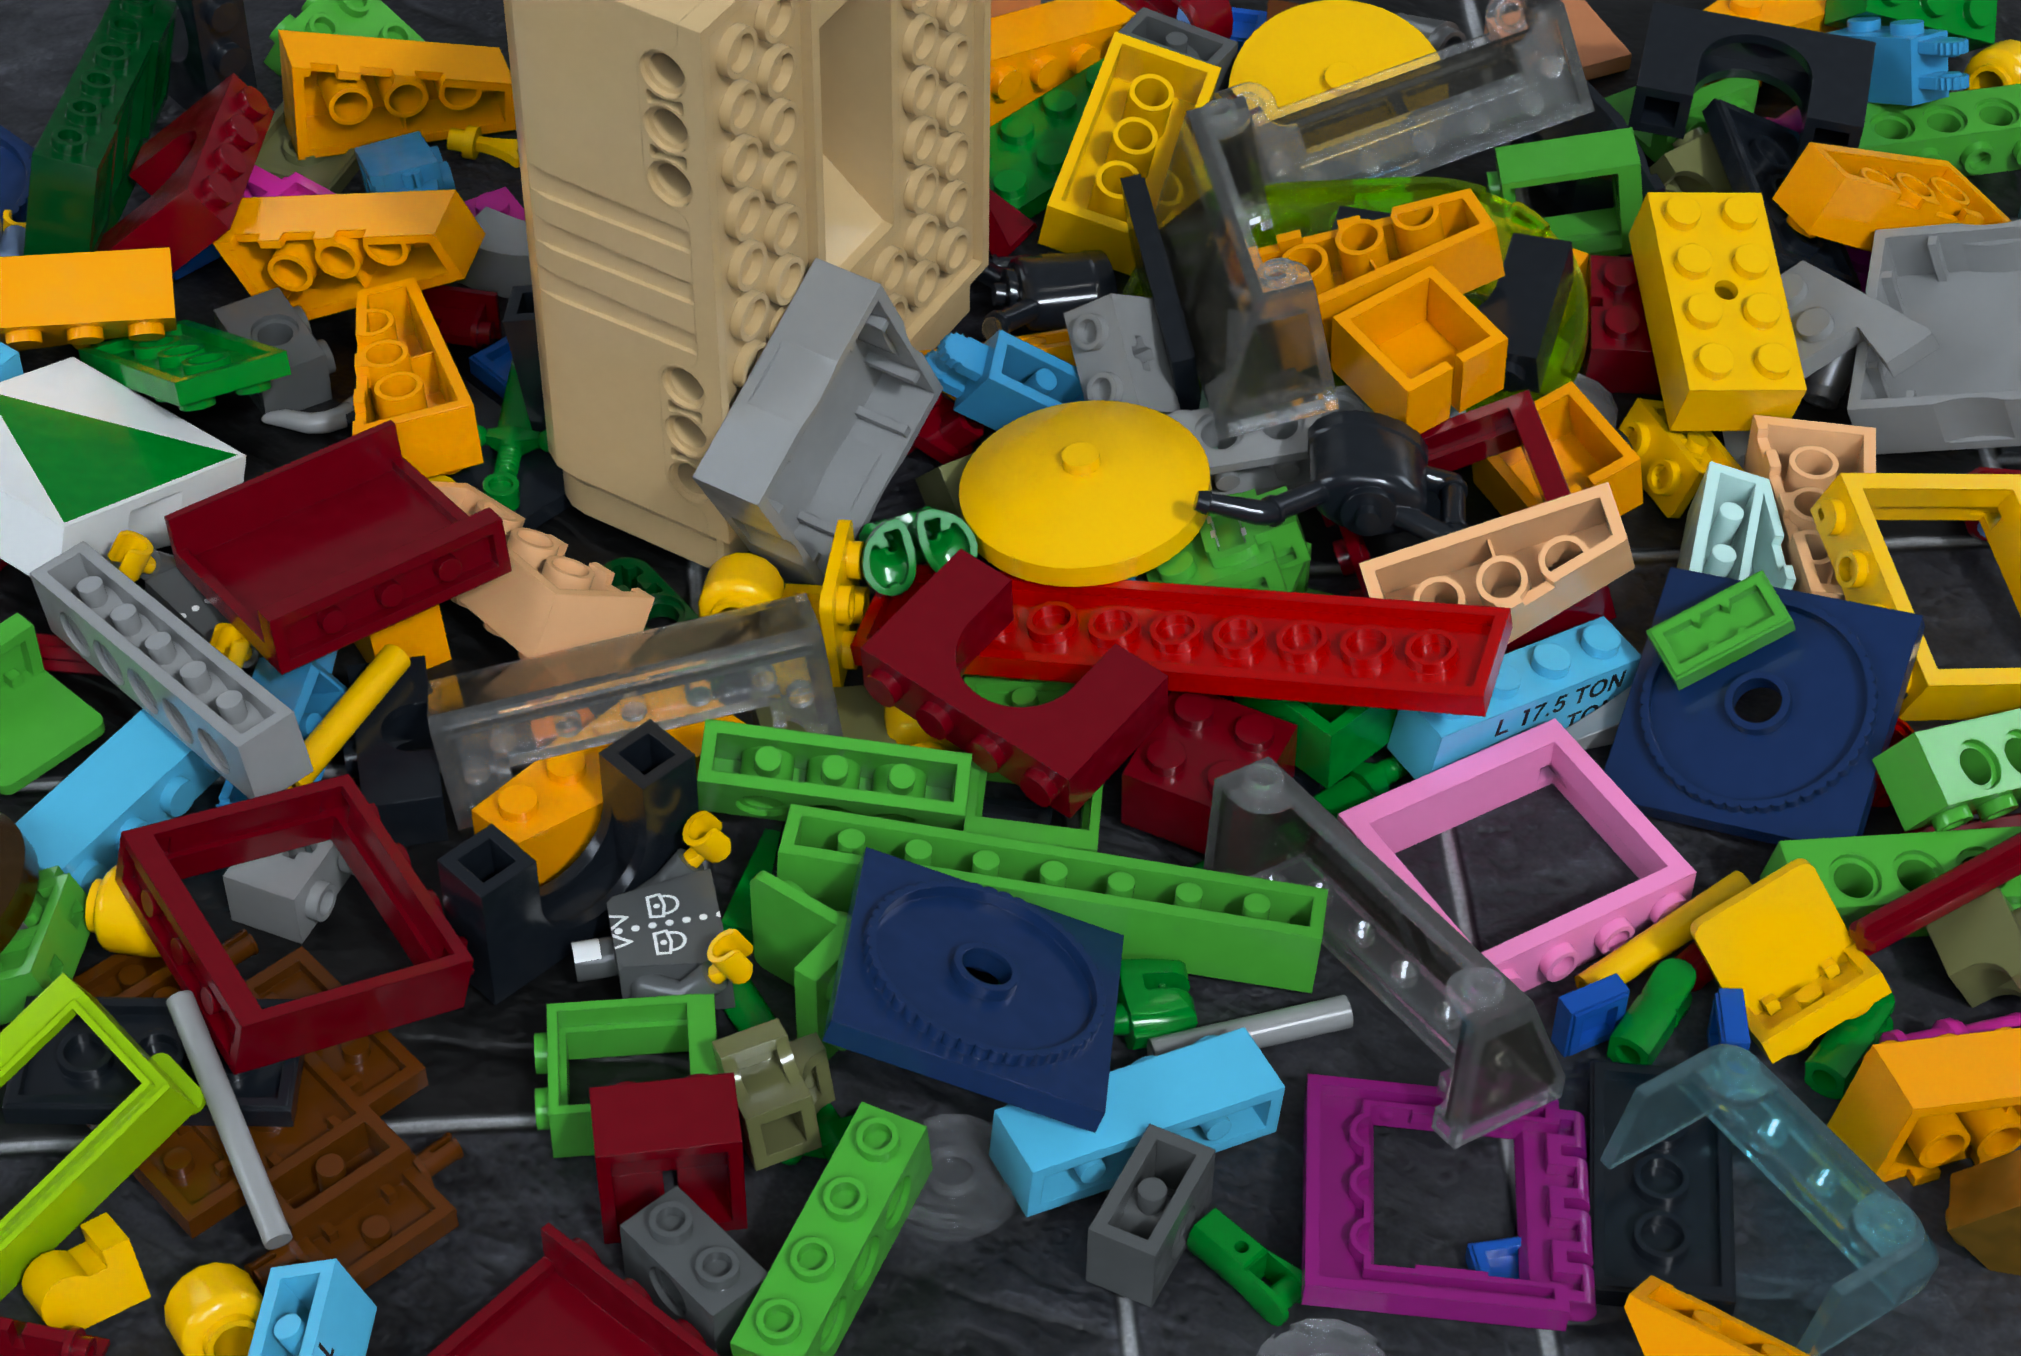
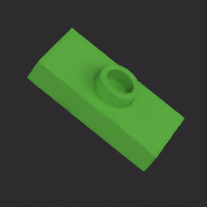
[1646,570,1796,691]

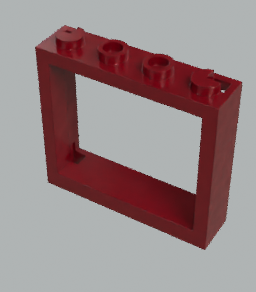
[1322,389,1617,654]
[115,774,475,1075]

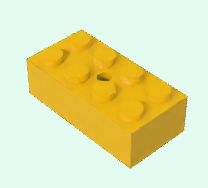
[1038,31,1221,278]
[1628,192,1807,431]

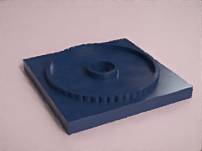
[1604,567,1925,845]
[822,847,1124,1133]

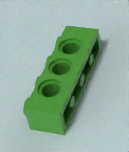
[1858,84,2021,177]
[1872,708,2021,832]
[697,719,972,831]
[1760,826,2021,937]
[730,1102,933,1356]

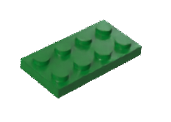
[989,57,1105,219]
[78,319,291,411]

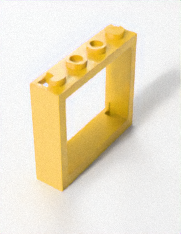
[1810,473,2021,721]

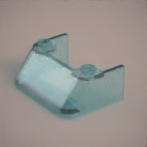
[1600,1044,1939,1356]

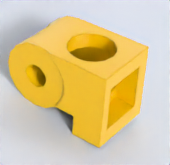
[21,1212,151,1330]

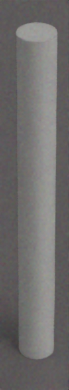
[166,990,293,1250]

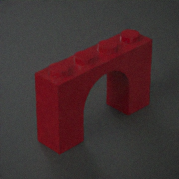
[96,73,274,273]
[860,549,1168,818]

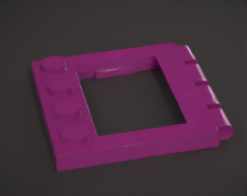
[1301,1073,1597,1331]

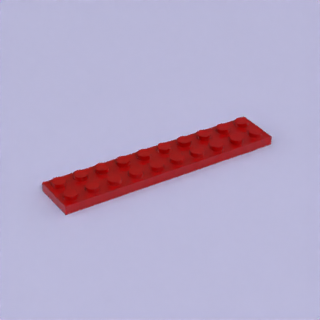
[850,565,1513,717]

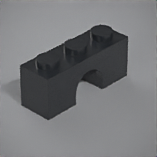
[343,655,449,846]

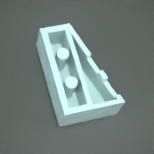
[1677,461,1796,590]

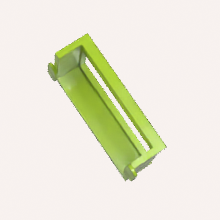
[0,973,206,1301]

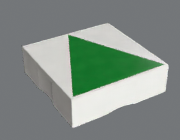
[0,357,247,576]

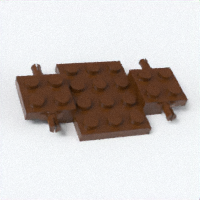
[72,929,464,1292]

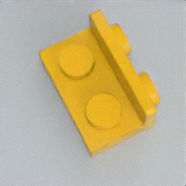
[1617,398,1744,519]

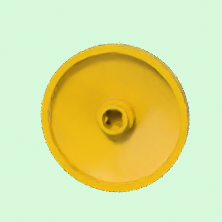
[1227,0,1450,199]
[959,400,1212,587]

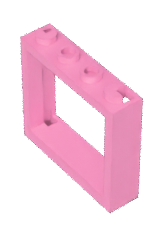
[1333,718,1697,1018]

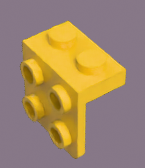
[764,519,870,691]
[1690,858,1892,1064]

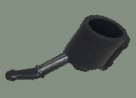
[975,250,1118,341]
[1193,410,1469,541]

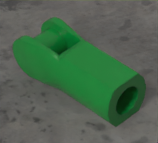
[1607,958,1696,1065]
[1805,993,1895,1099]
[1186,1208,1302,1327]

